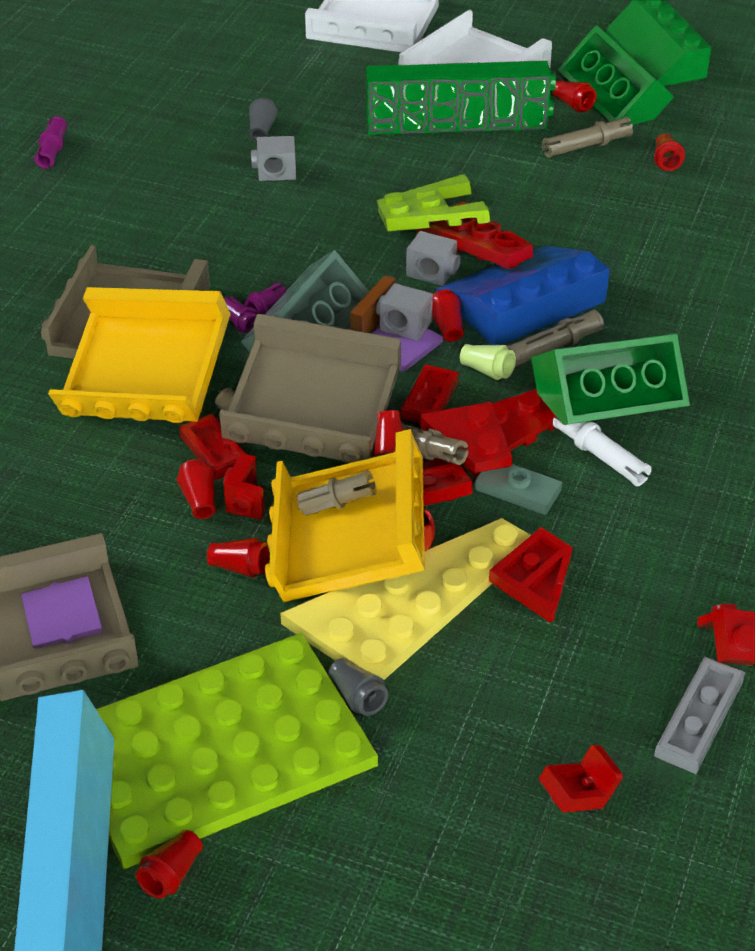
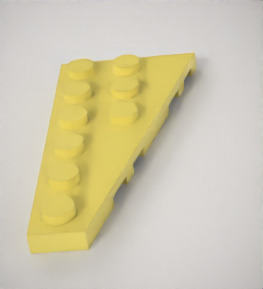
[280,518,531,680]

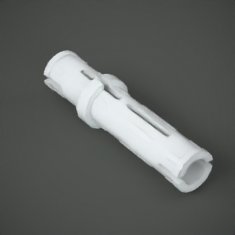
[553,418,652,486]

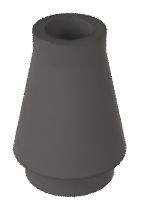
[248,97,278,141]
[328,658,388,716]

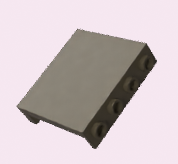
[41,245,210,359]
[219,314,401,463]
[0,533,139,701]

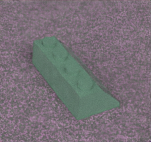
[241,250,369,352]

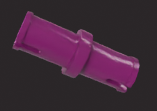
[34,116,68,169]

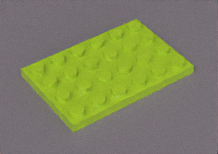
[96,633,378,870]

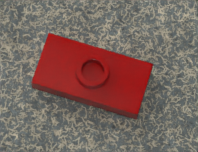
[401,364,459,423]
[179,414,246,480]

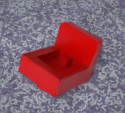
[223,453,265,520]
[697,604,755,666]
[538,745,623,813]

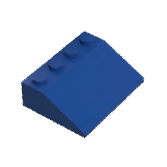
[436,245,609,345]

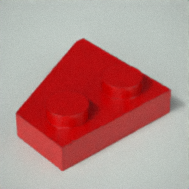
[420,402,512,473]

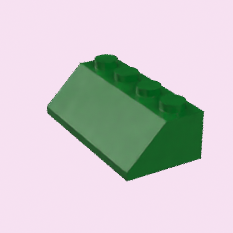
[606,0,711,86]
[557,25,675,125]
[531,334,690,425]

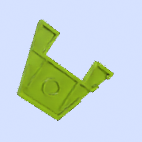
[377,174,490,231]

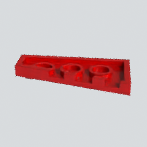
[416,201,533,269]
[464,389,559,478]

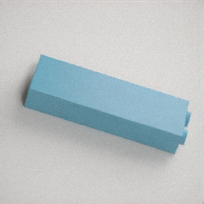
[14,690,114,951]

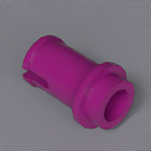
[245,282,287,315]
[224,296,259,333]

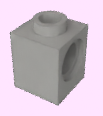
[251,136,296,181]
[406,231,460,286]
[376,283,433,341]

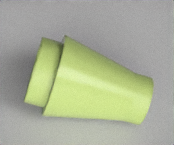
[460,344,516,380]

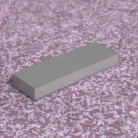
[654,656,745,774]

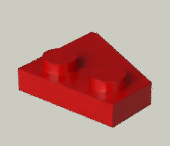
[423,458,472,506]
[489,527,573,623]

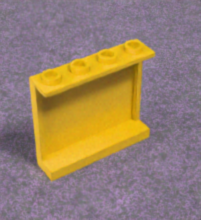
[48,287,231,423]
[265,429,425,602]

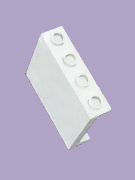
[305,0,439,52]
[398,10,552,68]

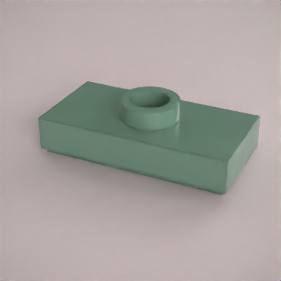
[475,464,562,515]

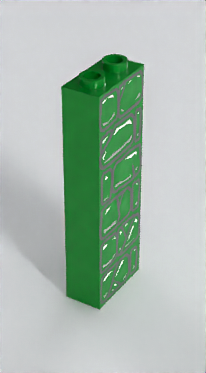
[366,61,556,135]

